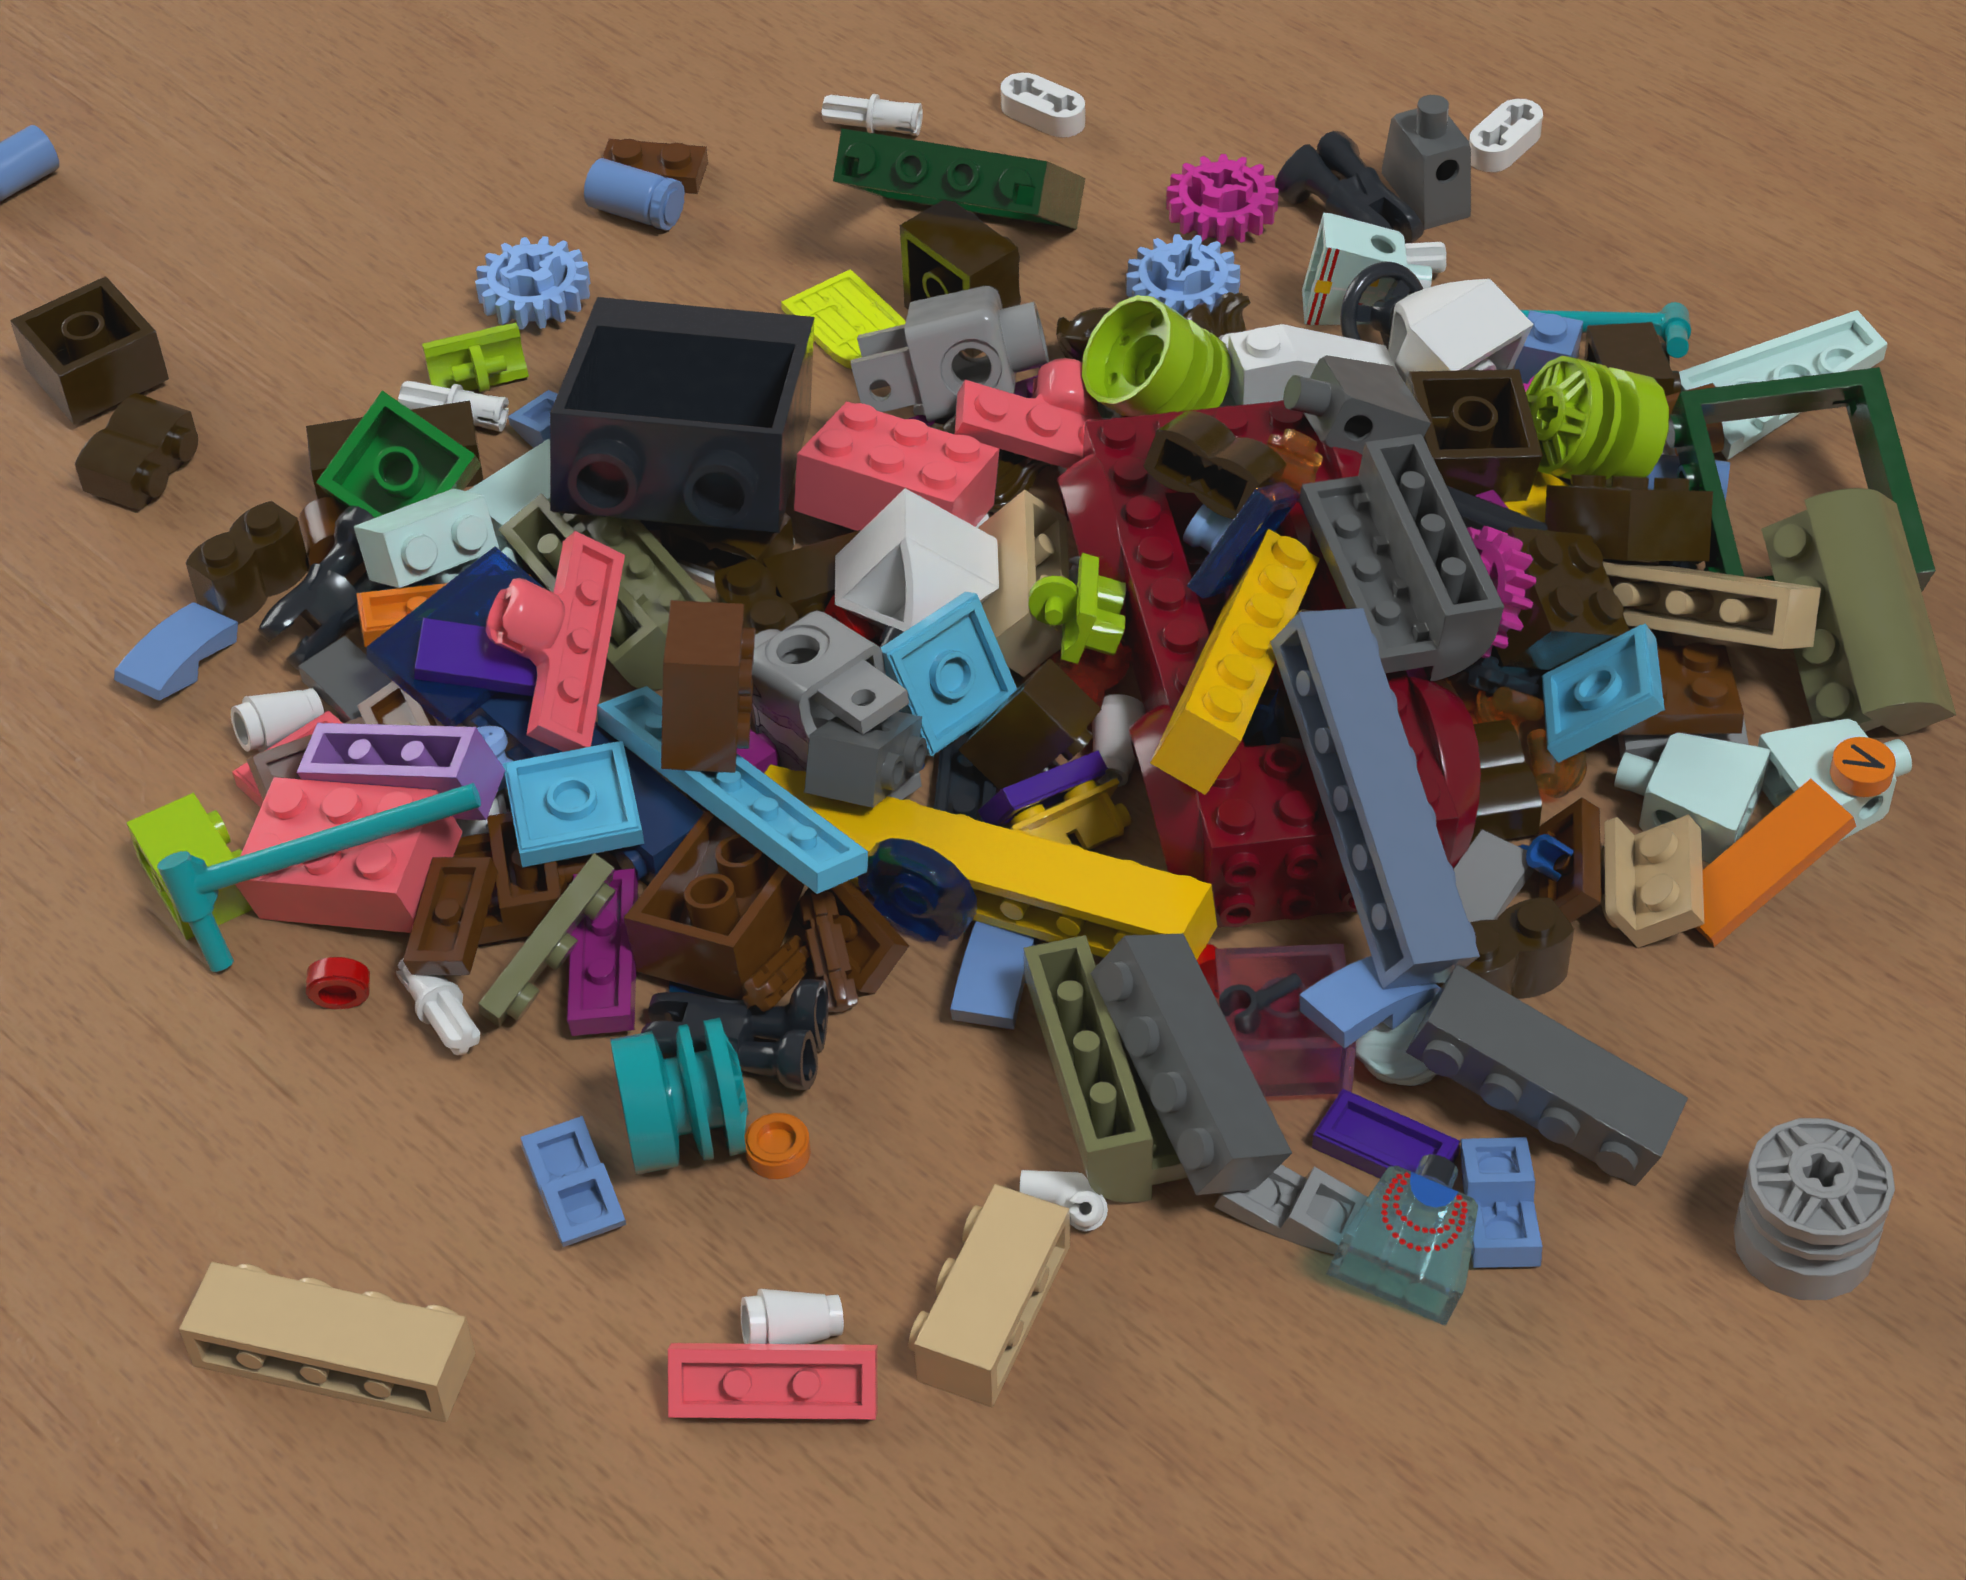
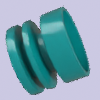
[610,1018,749,1175]

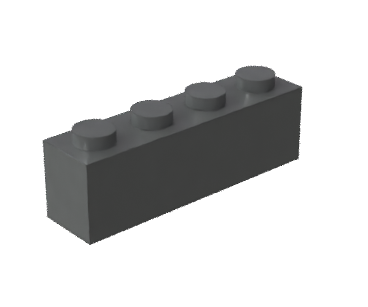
[1091,933,1292,1195]
[1406,964,1688,1186]

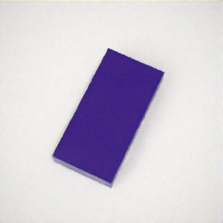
[414,618,537,696]
[978,750,1108,827]
[1312,1089,1460,1194]

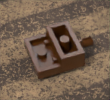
[1620,629,1744,735]
[453,812,600,945]

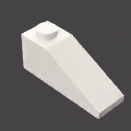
[1228,324,1397,405]

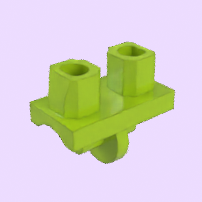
[422,322,529,393]
[1028,553,1126,664]

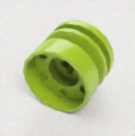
[1082,295,1231,417]
[1526,356,1669,487]

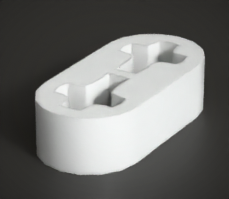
[1001,73,1085,137]
[1469,99,1543,172]

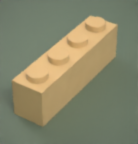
[1603,559,1821,649]
[179,1262,475,1422]

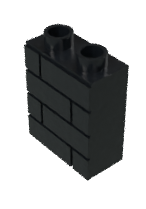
[550,297,815,533]

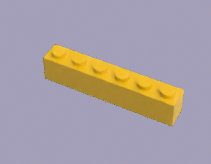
[1150,529,1320,795]

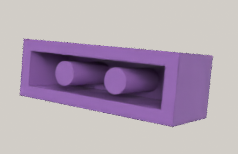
[297,723,505,820]

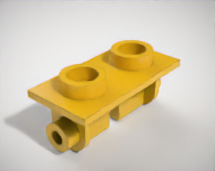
[1010,778,1131,850]

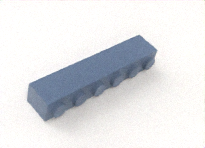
[1270,608,1480,990]

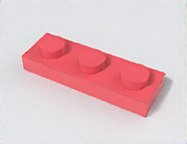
[668,1343,878,1420]

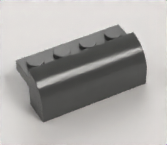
[1299,434,1504,682]

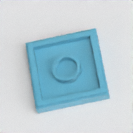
[881,591,1017,756]
[1541,624,1665,763]
[503,741,644,867]

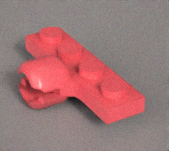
[954,358,1104,469]
[486,531,625,752]

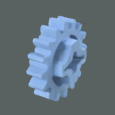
[1126,234,1241,315]
[475,236,591,329]

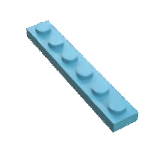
[597,686,868,894]

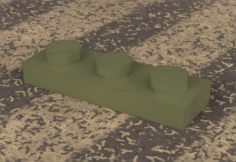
[478,853,616,1028]

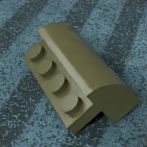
[1761,488,1956,736]
[498,493,712,690]
[1023,935,1188,1203]

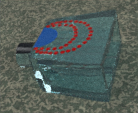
[1326,1154,1478,1326]

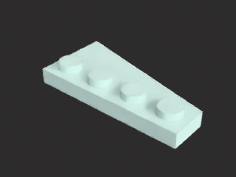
[1679,310,1888,460]

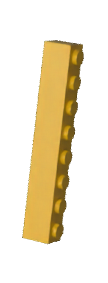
[764,764,1217,960]

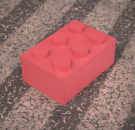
[794,401,999,531]
[235,777,463,933]

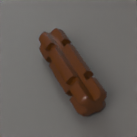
[798,892,859,1013]
[742,935,812,1012]

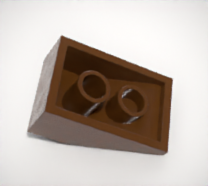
[624,810,805,1000]

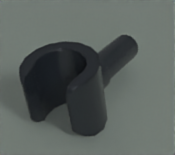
[1219,973,1302,1035]

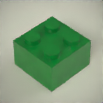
[316,390,481,518]

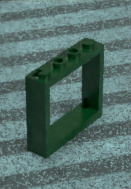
[833,128,1086,229]
[1666,367,1936,592]

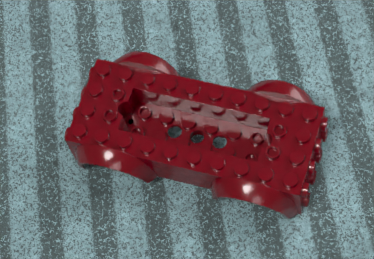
[1057,400,1481,928]

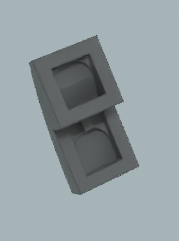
[298,636,391,723]

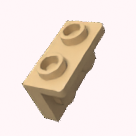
[1601,814,1705,948]

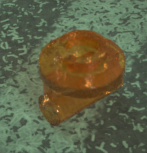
[1266,429,1323,493]
[1474,687,1544,735]
[1527,729,1587,798]

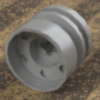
[1733,1118,1895,1300]

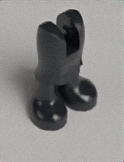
[1275,131,1424,243]
[258,505,389,671]
[641,979,829,1090]

